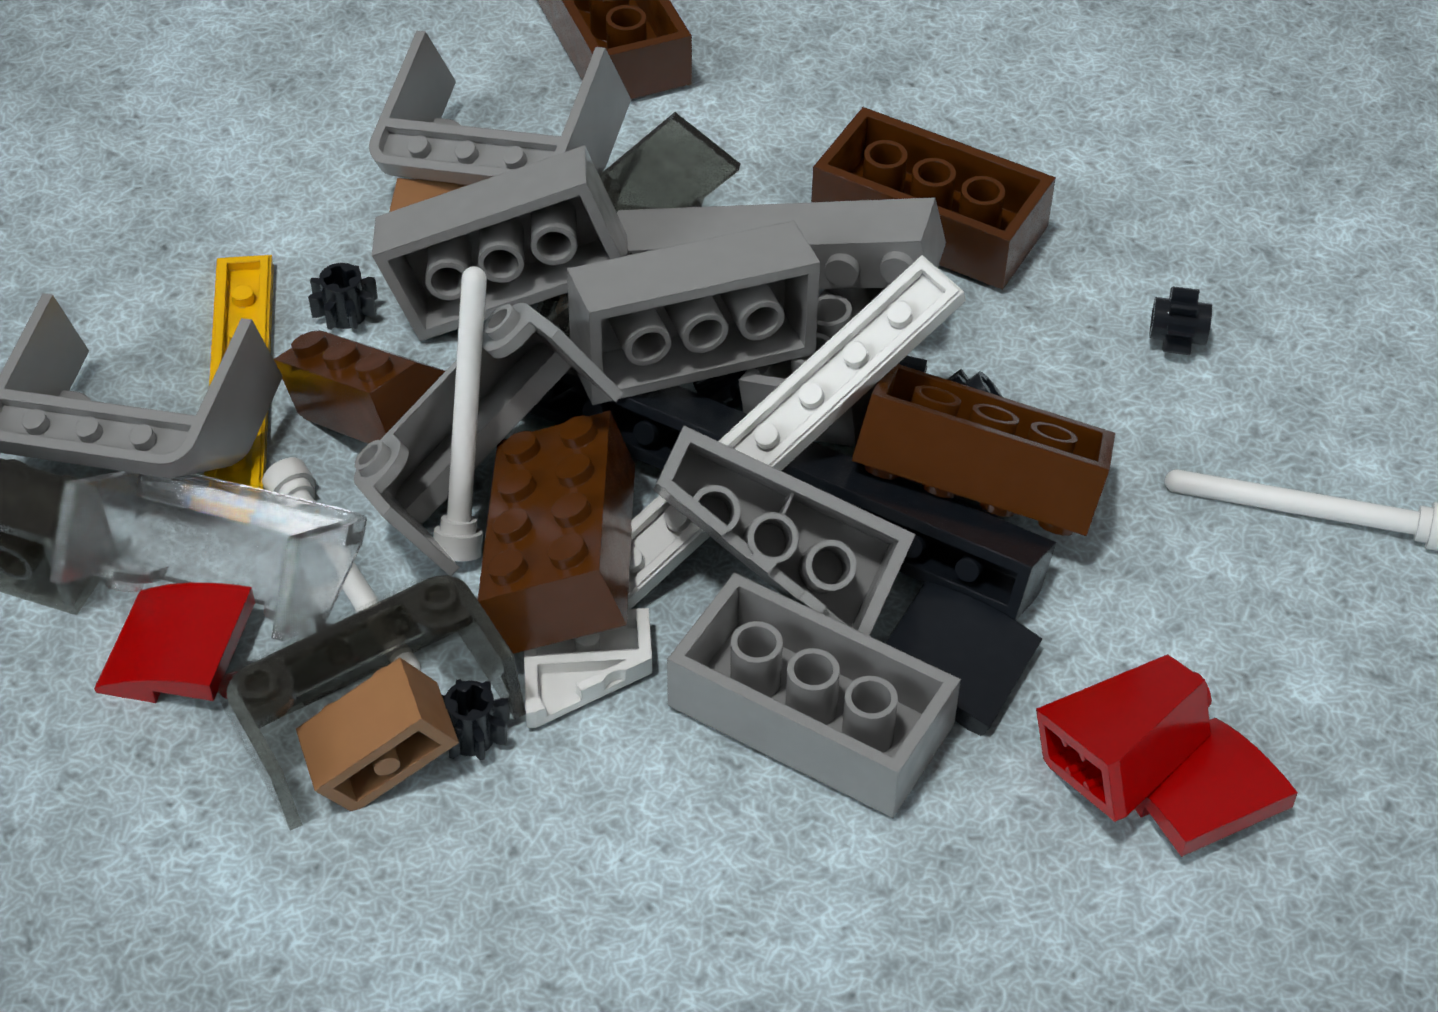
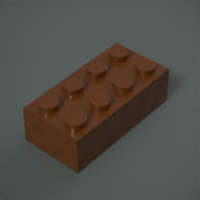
[537,0,692,99]
[811,107,1056,290]
[852,364,1115,536]
[477,411,635,655]

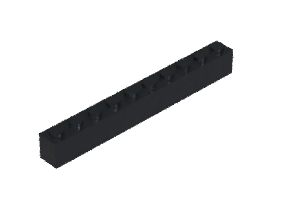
[528,367,1056,621]

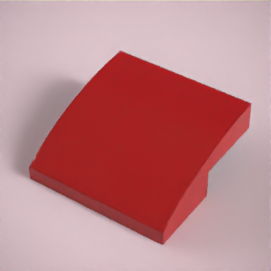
[94,583,255,703]
[1135,718,1298,857]

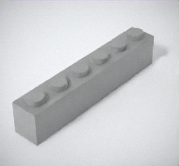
[617,198,946,289]

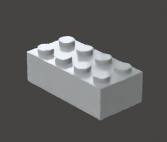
[372,145,628,341]
[567,220,820,405]
[667,572,961,818]

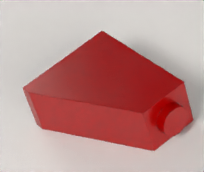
[1036,654,1212,822]

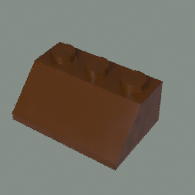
[274,330,446,444]

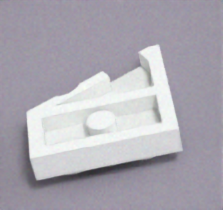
[524,608,652,728]

